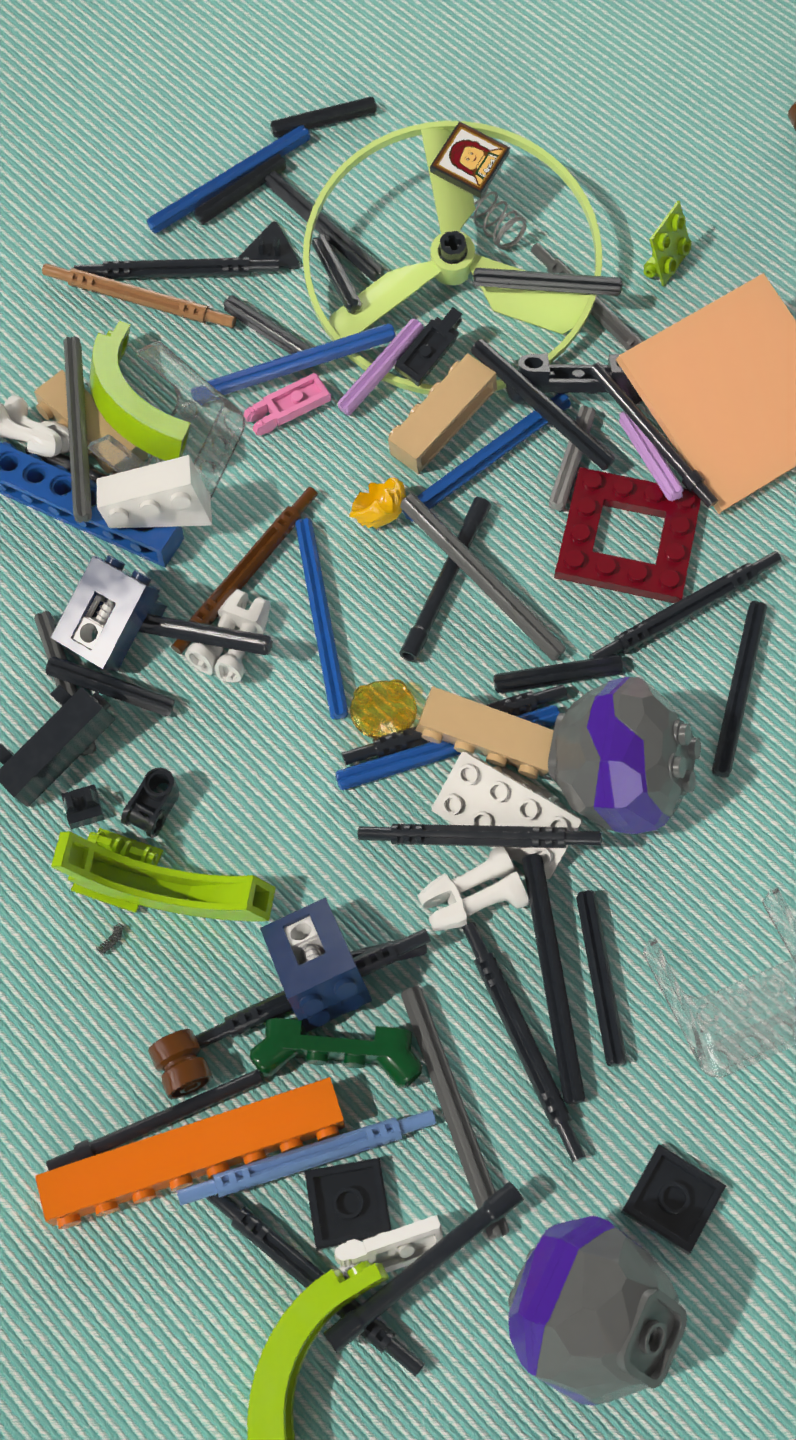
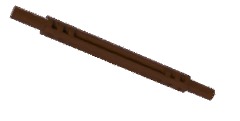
[171,487,318,655]

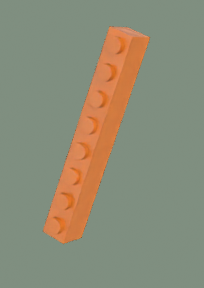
[35,1077,345,1229]

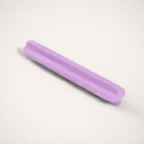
[338,319,424,415]
[619,411,683,501]

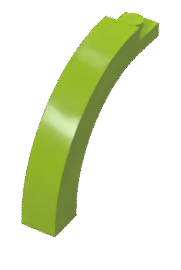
[89,321,191,461]
[51,831,276,922]
[247,1260,389,1440]

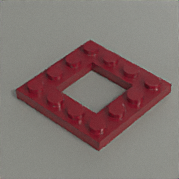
[554,467,701,603]

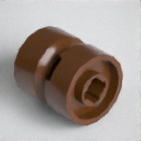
[148,1029,213,1099]

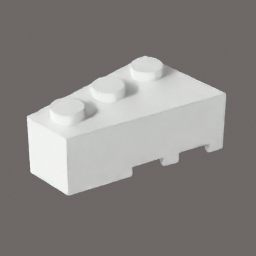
[97,455,212,528]

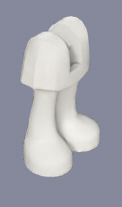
[0,395,70,457]
[185,589,270,682]
[417,847,529,931]

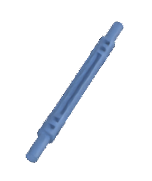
[176,1109,436,1206]

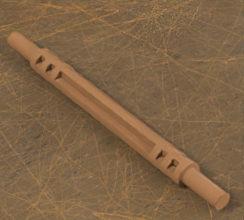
[42,263,236,328]

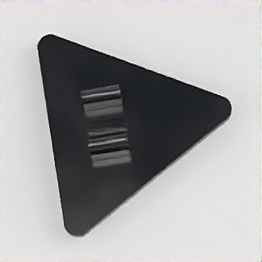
[238,221,300,270]

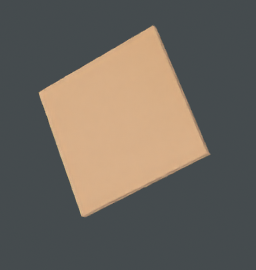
[616,273,796,514]

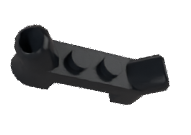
[506,354,643,405]

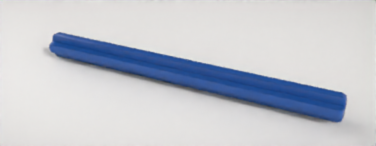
[147,125,310,233]
[192,323,396,403]
[402,393,571,522]
[295,518,348,720]
[335,705,560,790]

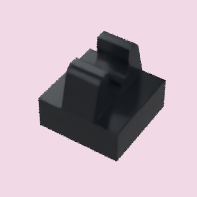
[61,784,105,829]

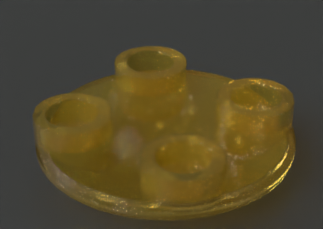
[350,679,417,739]

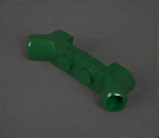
[249,1018,423,1088]

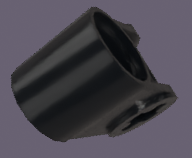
[121,767,179,838]

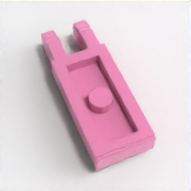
[243,373,331,436]

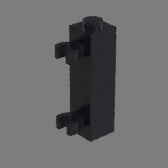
[0,684,116,807]

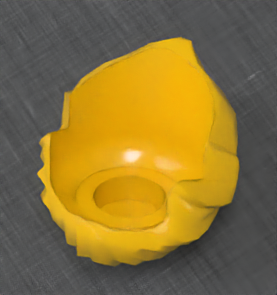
[349,477,406,529]

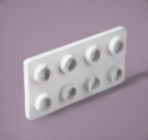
[432,751,582,879]

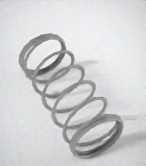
[469,188,527,250]

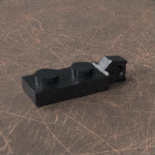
[395,307,463,387]

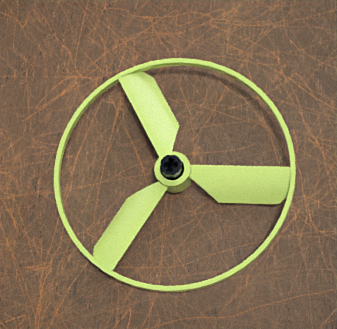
[303,121,602,394]

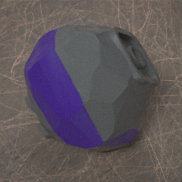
[548,677,701,834]
[508,1216,687,1406]

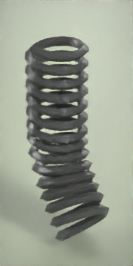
[96,923,124,955]

